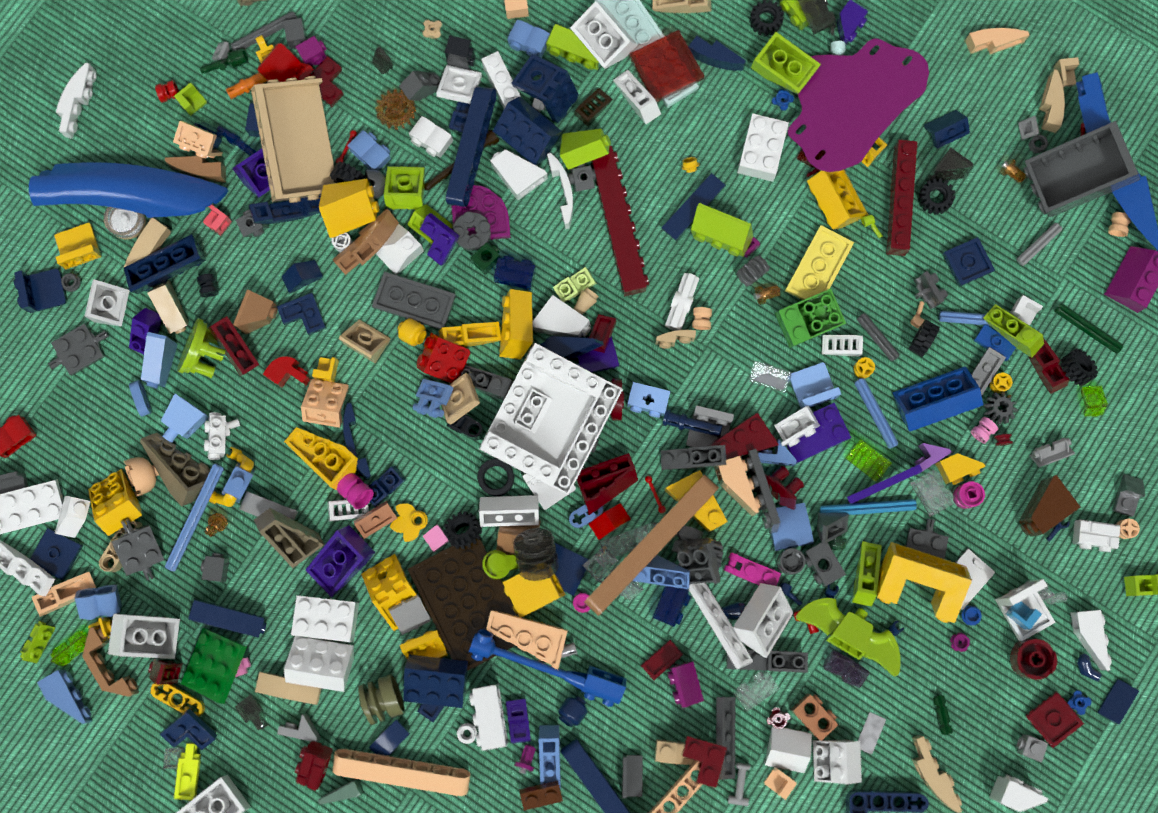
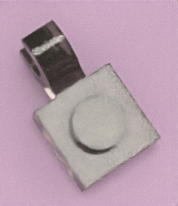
[235,694,268,730]

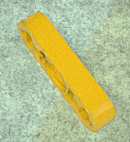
[151,683,205,717]

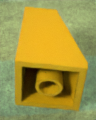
[319,179,379,238]

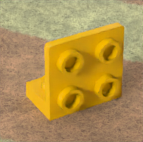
[54,223,102,270]

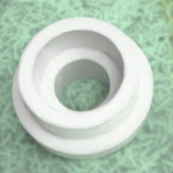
[457,723,477,744]

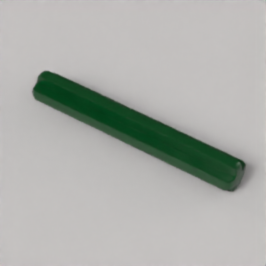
[1055,303,1123,354]

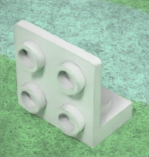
[522,474,576,510]

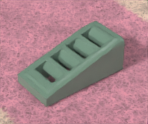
[318,779,363,804]

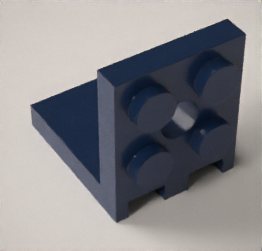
[511,54,579,124]

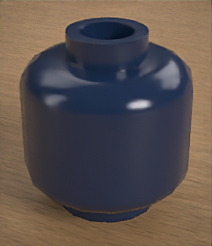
[558,696,588,727]

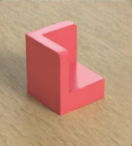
[203,204,232,236]

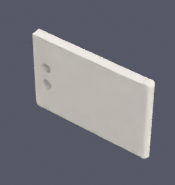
[955,549,995,610]

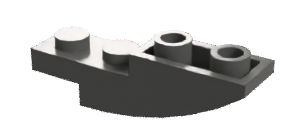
[661,445,726,470]
[726,650,808,673]

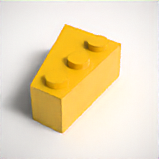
[665,470,728,533]

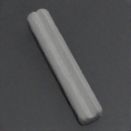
[1017,223,1062,266]

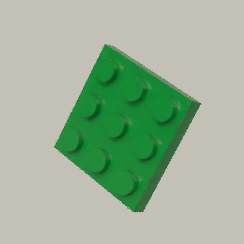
[181,628,247,704]

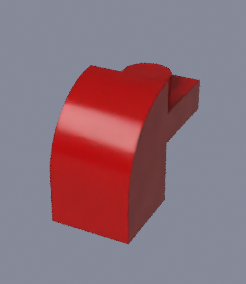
[263,356,311,388]

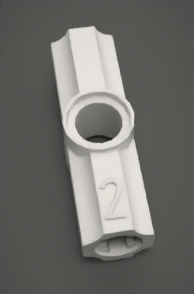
[665,273,699,331]

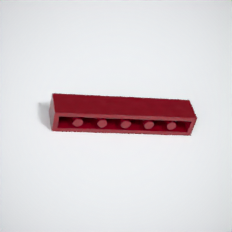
[886,140,918,256]

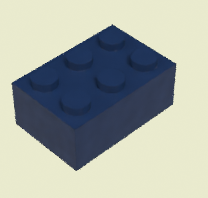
[493,97,562,165]
[403,655,468,708]

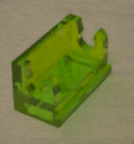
[845,439,892,482]

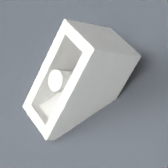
[55,496,91,538]

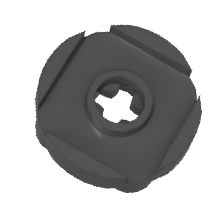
[453,212,491,251]

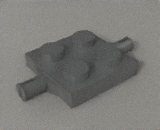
[48,324,109,376]
[111,518,164,581]
[905,519,949,585]

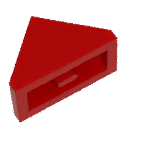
[588,503,631,540]

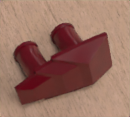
[765,466,804,510]

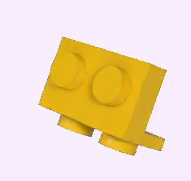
[400,630,448,659]

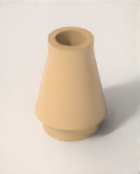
[573,287,599,315]

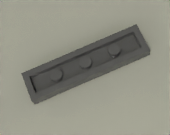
[716,697,735,780]

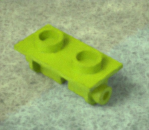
[20,621,55,663]

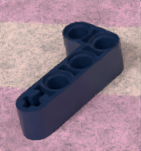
[846,790,929,813]

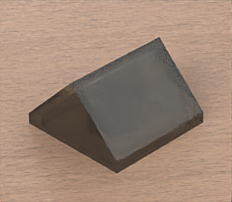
[926,147,973,183]

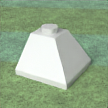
[376,224,424,275]

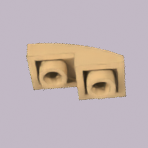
[656,330,696,349]

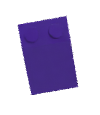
[787,403,852,464]
[306,525,376,598]

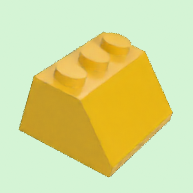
[807,170,868,230]

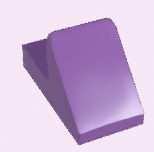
[914,443,951,471]

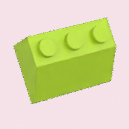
[691,203,753,257]

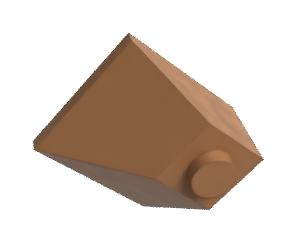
[233,290,278,334]

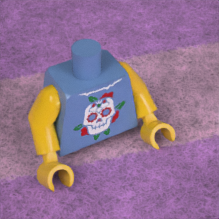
[209,447,256,507]

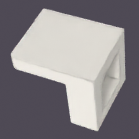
[1010,295,1043,325]

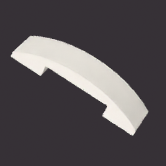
[547,153,573,229]

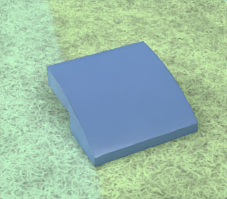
[771,503,814,551]

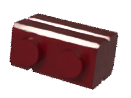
[295,741,333,791]

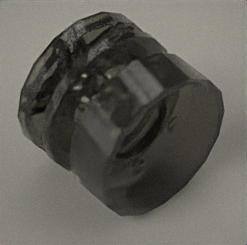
[513,528,559,581]

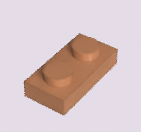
[353,501,397,539]

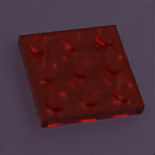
[629,30,705,103]

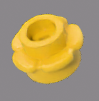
[682,157,700,173]

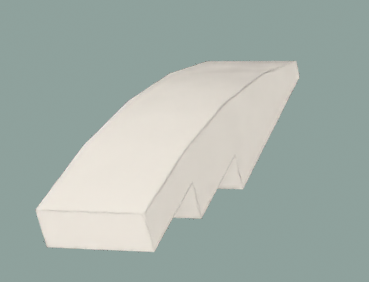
[0,540,55,596]

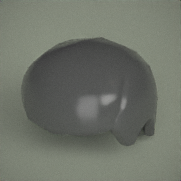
[365,169,386,199]

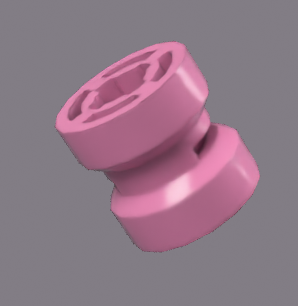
[970,417,998,444]

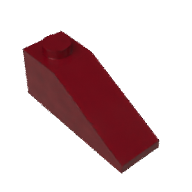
[148,658,183,685]

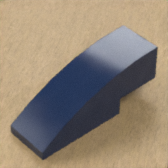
[687,36,746,71]

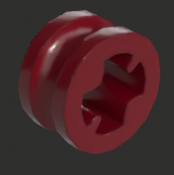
[994,434,1013,446]

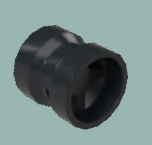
[197,274,219,298]

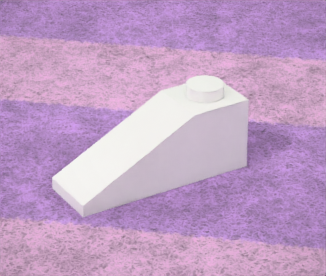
[613,70,661,124]

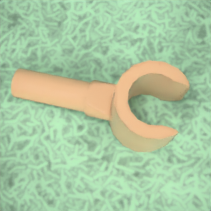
[910,301,924,329]

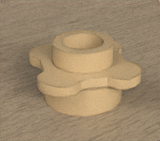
[423,20,442,39]

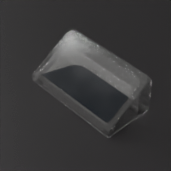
[749,361,792,393]

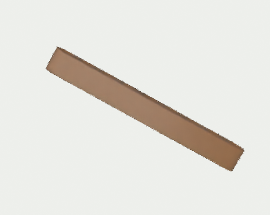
[584,474,719,616]

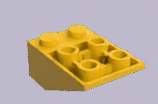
[88,469,142,536]

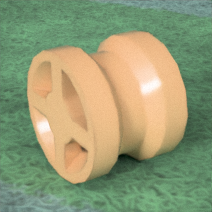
[1115,519,1140,539]

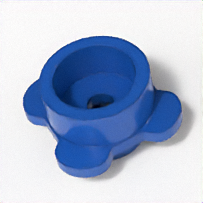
[772,89,794,111]
[1067,691,1091,715]

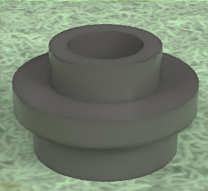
[61,273,81,292]

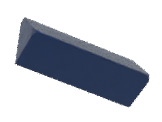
[1097,679,1139,725]

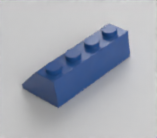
[893,366,983,432]

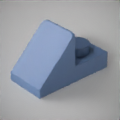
[758,439,796,466]

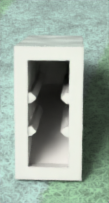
[490,150,548,200]
[533,295,591,338]

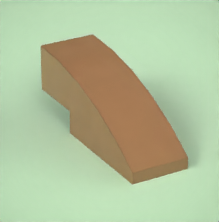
[165,156,226,182]

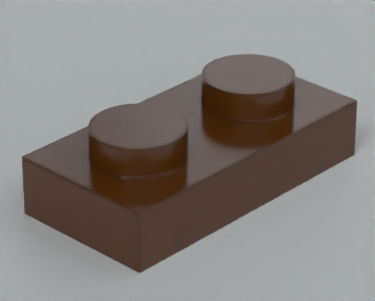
[519,780,563,811]

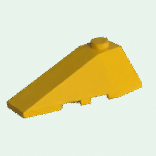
[284,427,358,490]

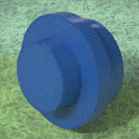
[961,606,982,625]

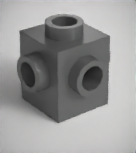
[568,163,596,192]
[235,209,269,237]

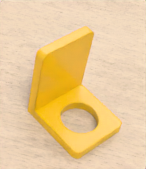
[88,617,112,639]

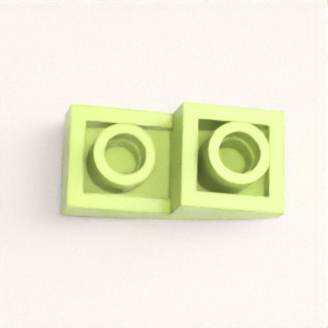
[553,267,597,303]

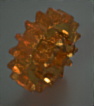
[375,89,416,130]

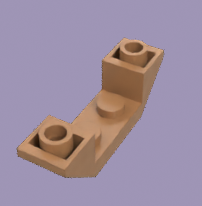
[82,626,139,697]

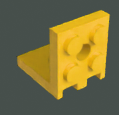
[361,554,428,631]

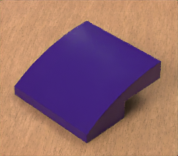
[577,336,619,373]

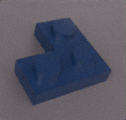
[277,293,327,335]
[160,708,218,750]

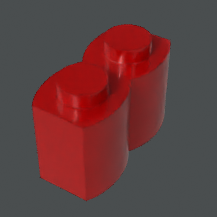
[0,415,37,458]

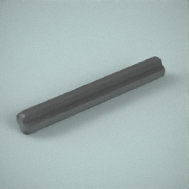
[230,11,297,51]

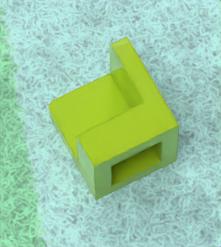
[174,83,207,116]

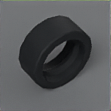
[477,459,515,496]

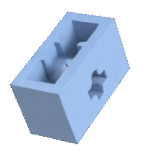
[627,382,670,418]

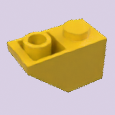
[935,453,986,485]

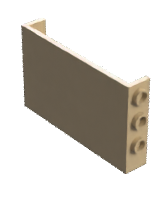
[251,76,335,203]

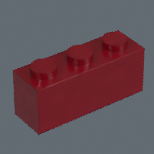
[208,316,259,376]

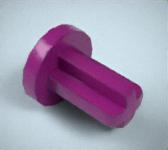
[514,745,536,774]

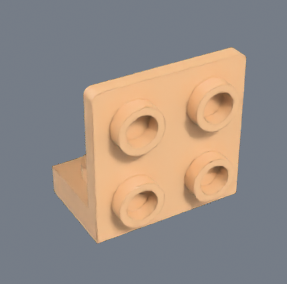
[173,121,223,158]
[301,379,349,428]

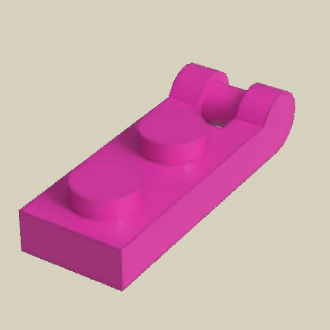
[723,552,781,586]

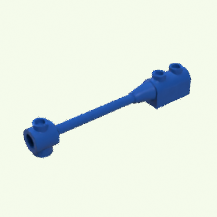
[469,629,627,707]

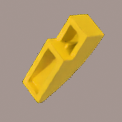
[439,322,501,347]

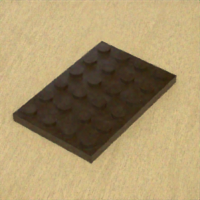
[407,539,519,671]

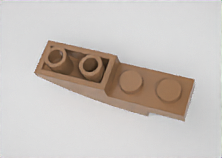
[332,209,399,275]

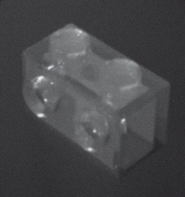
[910,470,955,516]
[733,671,780,712]

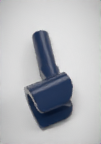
[1046,521,1070,542]
[780,583,803,606]

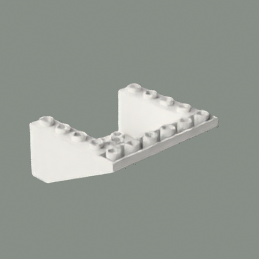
[479,343,623,495]

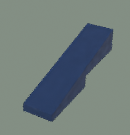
[662,173,726,242]

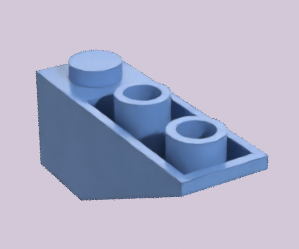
[633,555,690,589]
[37,669,92,724]

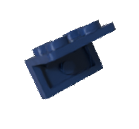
[14,269,67,313]

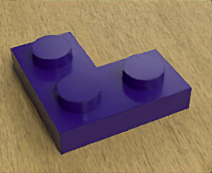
[420,213,460,266]

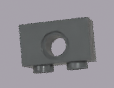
[803,542,846,587]

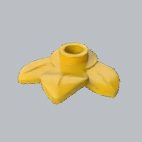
[390,504,428,542]

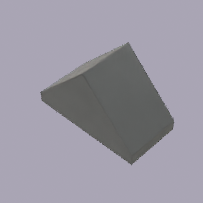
[817,513,849,544]

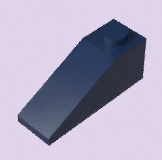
[540,336,604,361]

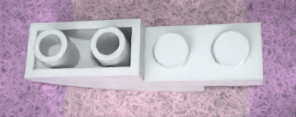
[56,63,96,138]

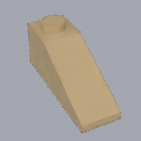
[654,739,695,765]

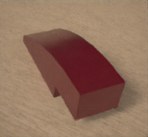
[1028,338,1069,394]

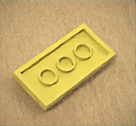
[785,225,854,300]

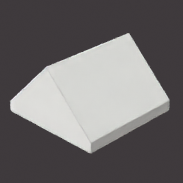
[85,279,130,326]
[765,725,812,773]

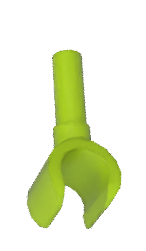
[861,215,883,238]

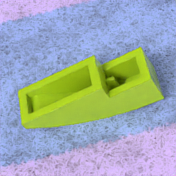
[1124,575,1158,596]

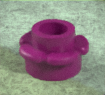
[950,632,970,652]

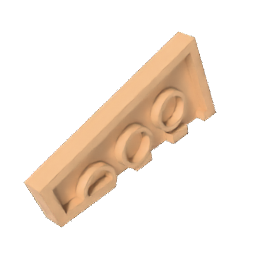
[486,610,568,670]

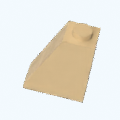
[148,280,189,334]

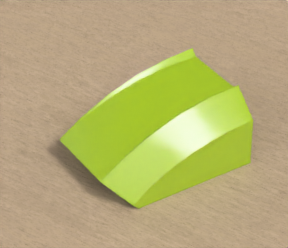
[384,166,425,210]

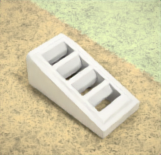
[822,335,863,357]
[327,500,369,521]

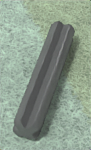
[857,313,900,361]

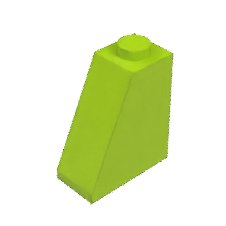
[560,129,611,170]

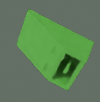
[775,289,846,348]

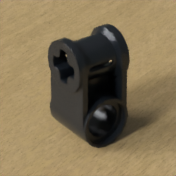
[446,414,484,441]

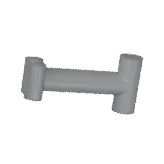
[728,762,750,806]

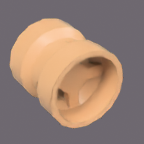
[1108,212,1131,237]
[692,307,712,330]

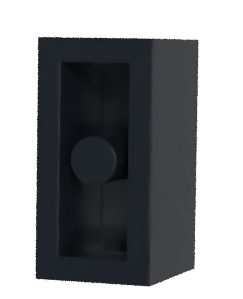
[445,35,476,70]

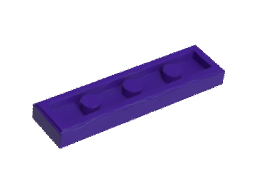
[847,464,923,504]

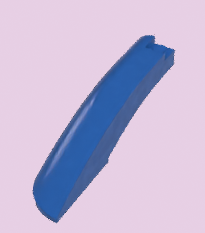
[1076,72,1158,250]
[29,162,228,218]

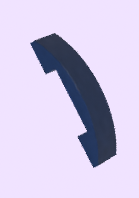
[249,196,321,224]
[342,403,371,480]

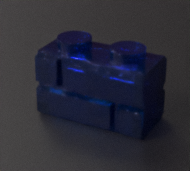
[494,256,536,290]
[652,586,691,627]

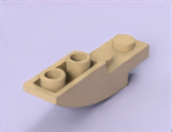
[912,735,962,813]

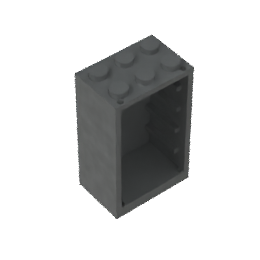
[1023,121,1140,218]

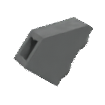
[399,71,440,101]

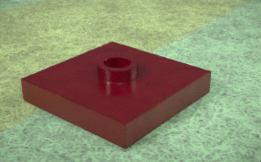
[1025,691,1084,748]

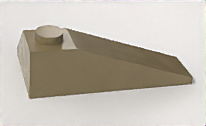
[140,433,210,507]

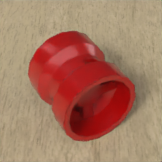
[155,80,179,103]

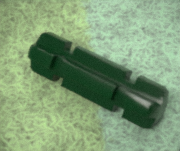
[933,695,953,735]

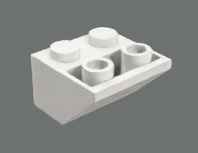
[813,740,862,784]
[989,775,1048,812]

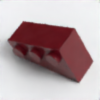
[707,413,779,460]
[576,453,638,515]

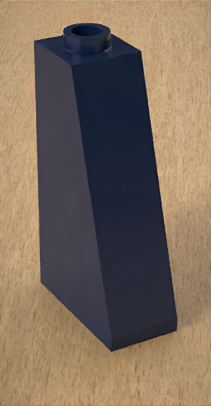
[188,598,267,638]

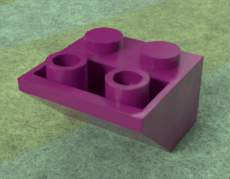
[667,661,704,708]

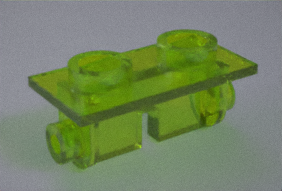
[50,629,87,667]

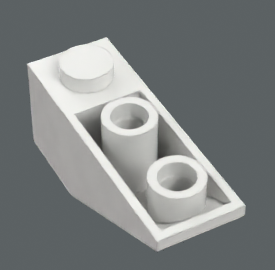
[1071,610,1111,671]

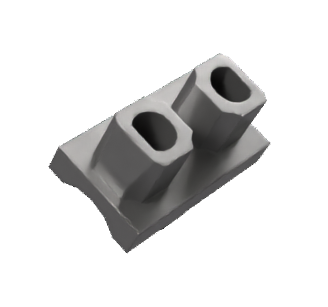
[914,271,948,310]

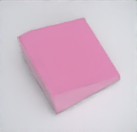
[423,524,449,552]

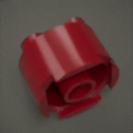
[1010,639,1057,680]

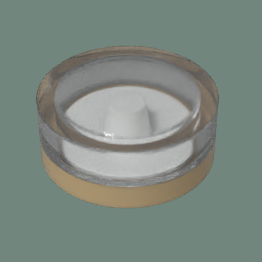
[104,207,146,240]

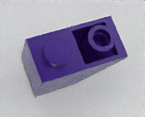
[837,0,868,46]
[129,308,161,355]

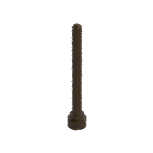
[424,130,500,191]

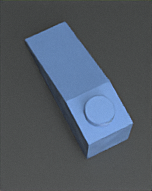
[539,725,561,789]

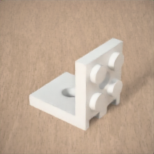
[995,579,1055,642]

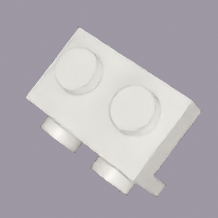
[774,406,820,447]

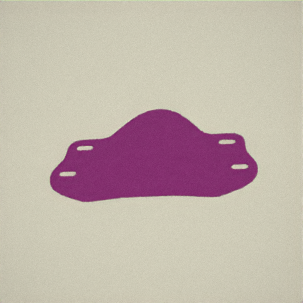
[788,38,929,172]

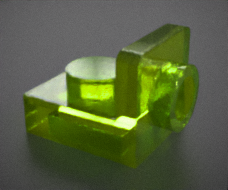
[1080,385,1108,417]

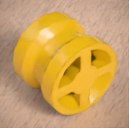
[853,357,875,379]
[989,372,1013,394]

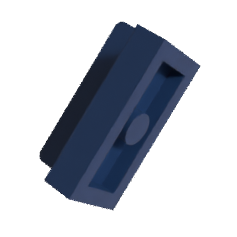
[924,110,970,149]

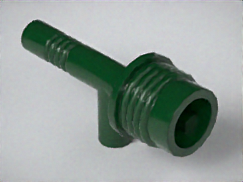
[200,48,249,74]

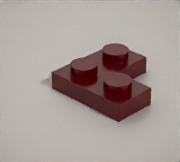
[311,56,344,108]
[682,736,727,788]

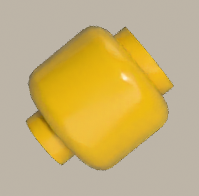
[397,318,427,346]

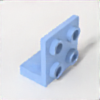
[789,363,841,409]

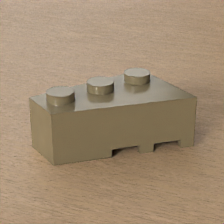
[254,508,324,568]

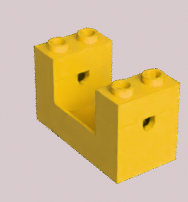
[877,542,972,623]

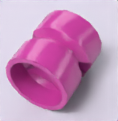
[337,473,374,509]
[953,481,985,509]

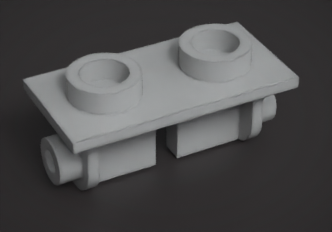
[1029,437,1075,468]

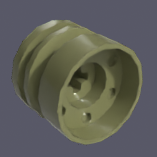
[358,674,405,725]

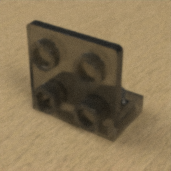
[798,0,836,36]

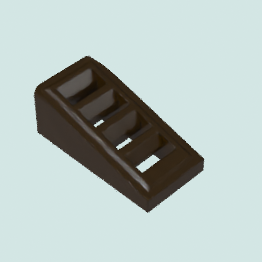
[574,88,613,126]

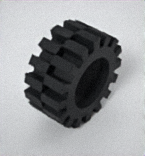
[750,0,784,37]
[330,161,366,183]
[918,178,955,215]
[908,320,940,357]
[1060,349,1098,386]
[444,511,482,549]

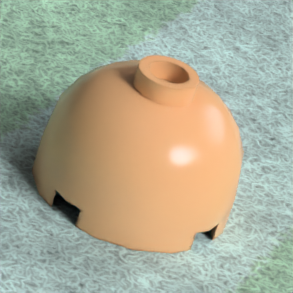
[124,457,159,497]

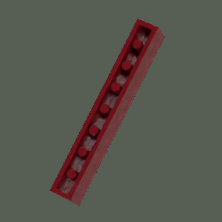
[591,145,649,297]

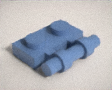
[413,379,454,418]

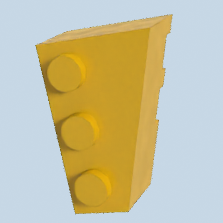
[499,289,533,360]

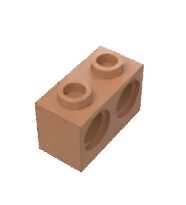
[791,694,838,741]

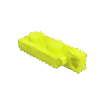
[174,742,201,801]

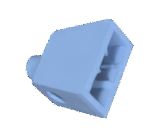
[161,394,209,443]

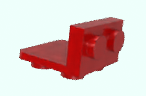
[257,43,314,82]
[417,333,470,383]

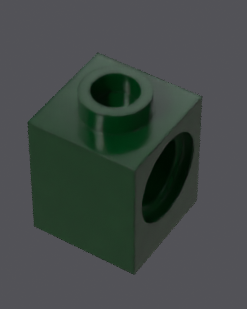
[470,242,501,275]

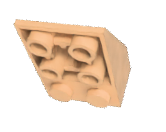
[714,456,760,516]

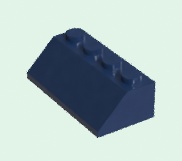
[124,234,206,294]

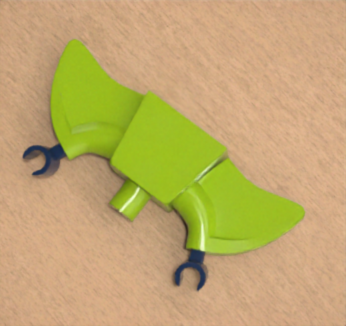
[796,584,904,677]

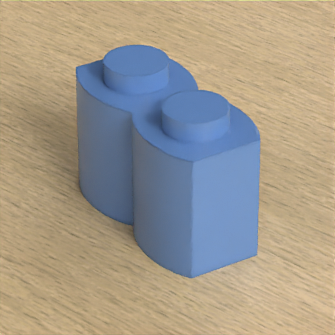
[507,20,550,58]
[347,130,391,170]
[75,585,122,620]

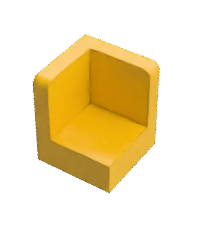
[312,357,339,382]

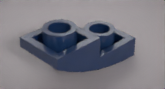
[369,466,406,507]

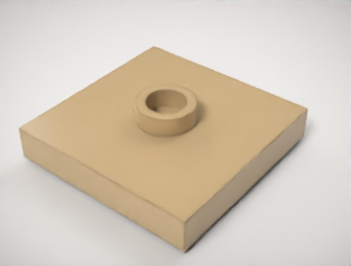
[441,373,480,425]

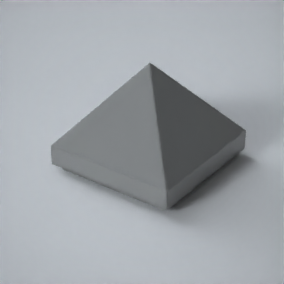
[212,42,230,61]
[1018,116,1039,140]

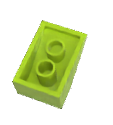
[751,32,821,94]

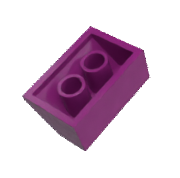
[1104,246,1158,313]

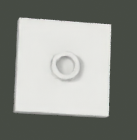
[436,65,482,104]

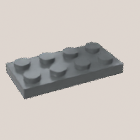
[372,272,456,329]
[746,449,781,534]

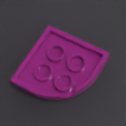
[452,185,511,243]

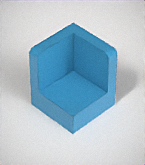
[1006,601,1042,630]

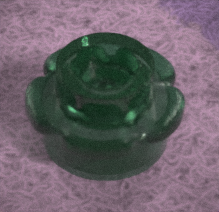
[828,535,847,550]

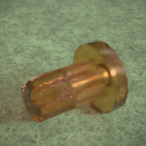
[1000,159,1026,183]
[753,285,780,305]
[204,513,228,537]

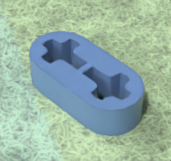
[129,380,152,417]
[569,505,603,528]

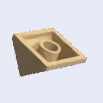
[339,319,391,363]

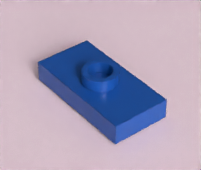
[974,324,1016,361]

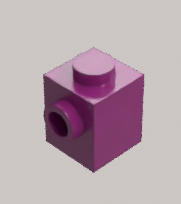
[295,36,327,67]

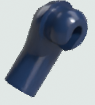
[1077,654,1102,682]

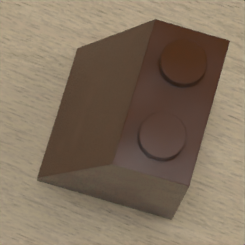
[1019,475,1081,537]

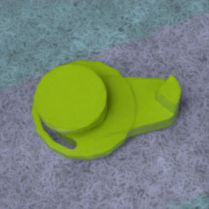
[482,550,524,579]

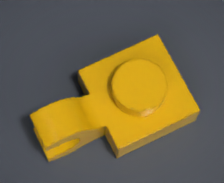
[255,35,274,63]

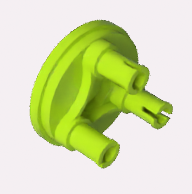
[177,318,226,378]

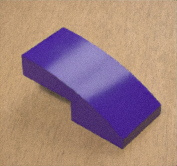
[506,699,531,744]

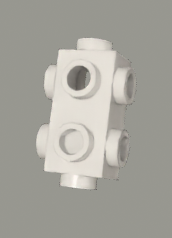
[204,412,240,460]

